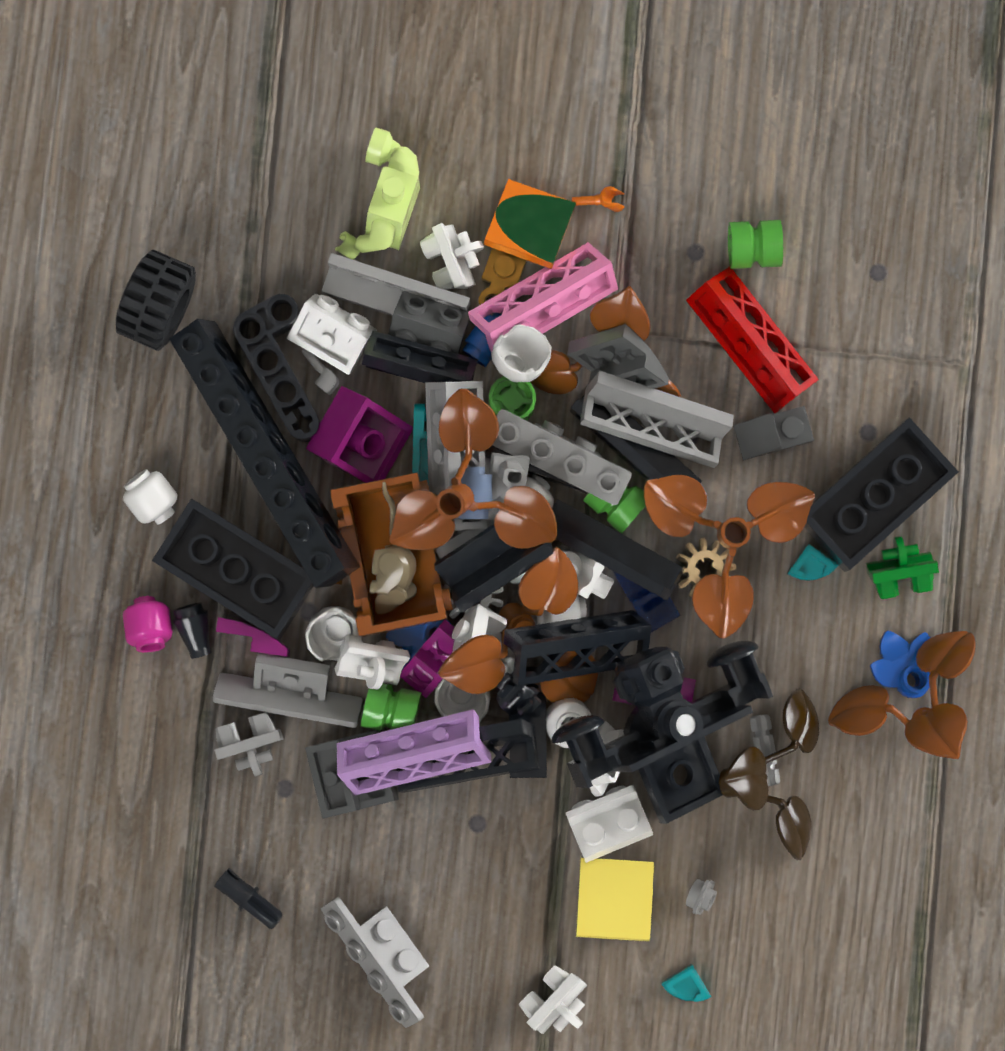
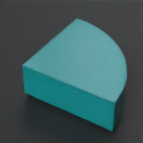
[787,544,838,581]
[661,964,712,1002]

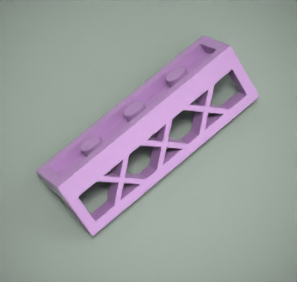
[337,709,491,795]

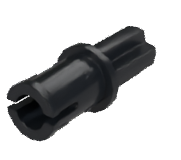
[214,868,283,929]

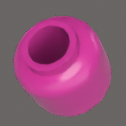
[123,596,173,653]

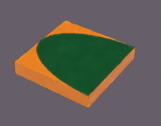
[484,179,576,269]

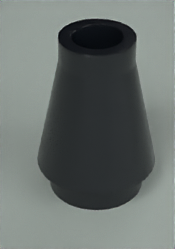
[172,602,212,659]

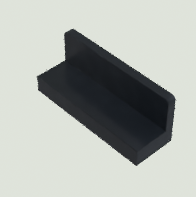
[362,331,478,391]
[434,524,554,613]

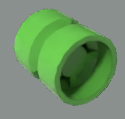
[728,220,783,269]
[489,376,536,421]
[583,486,645,534]
[361,683,422,731]

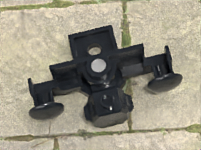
[552,641,773,824]

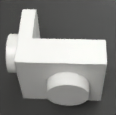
[452,604,507,653]

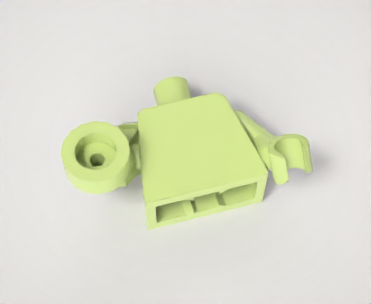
[335,128,420,260]

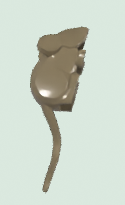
[369,482,417,614]

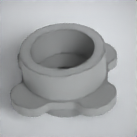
[686,879,717,915]

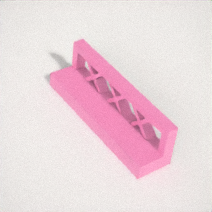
[468,242,618,352]

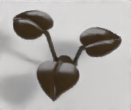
[719,688,819,860]

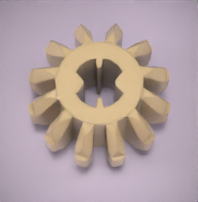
[676,538,736,598]

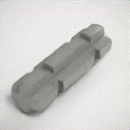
[750,714,780,786]

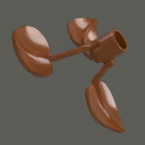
[530,286,681,397]
[389,388,557,550]
[644,475,815,639]
[438,547,598,703]
[828,631,976,759]

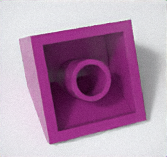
[306,386,413,483]

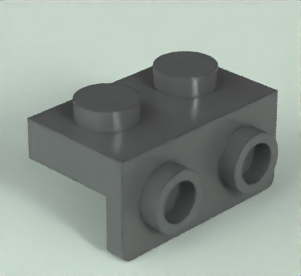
[388,291,470,354]

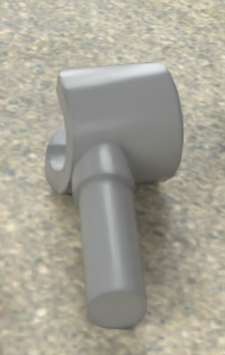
[302,349,339,395]

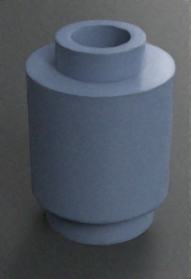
[455,467,493,519]

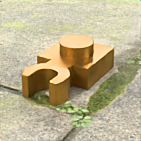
[479,248,527,314]

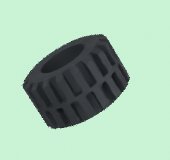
[116,249,196,351]

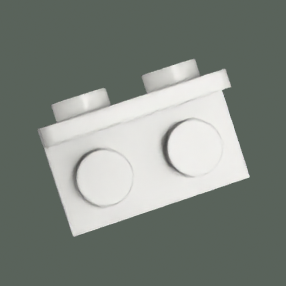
[287,294,377,375]
[566,785,653,863]

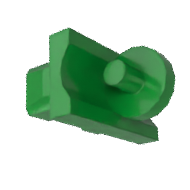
[866,536,939,599]

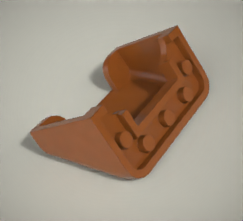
[330,472,453,637]

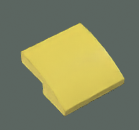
[576,858,654,941]

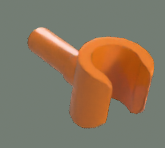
[572,186,625,212]

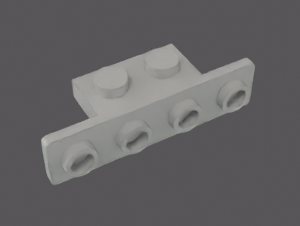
[493,409,632,505]
[213,653,363,728]
[321,897,429,1028]

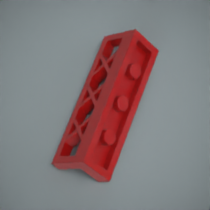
[686,266,819,414]

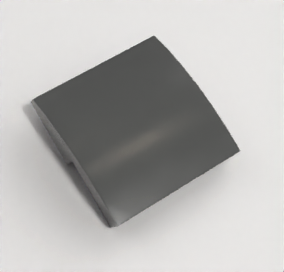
[567,324,669,389]
[305,730,399,819]

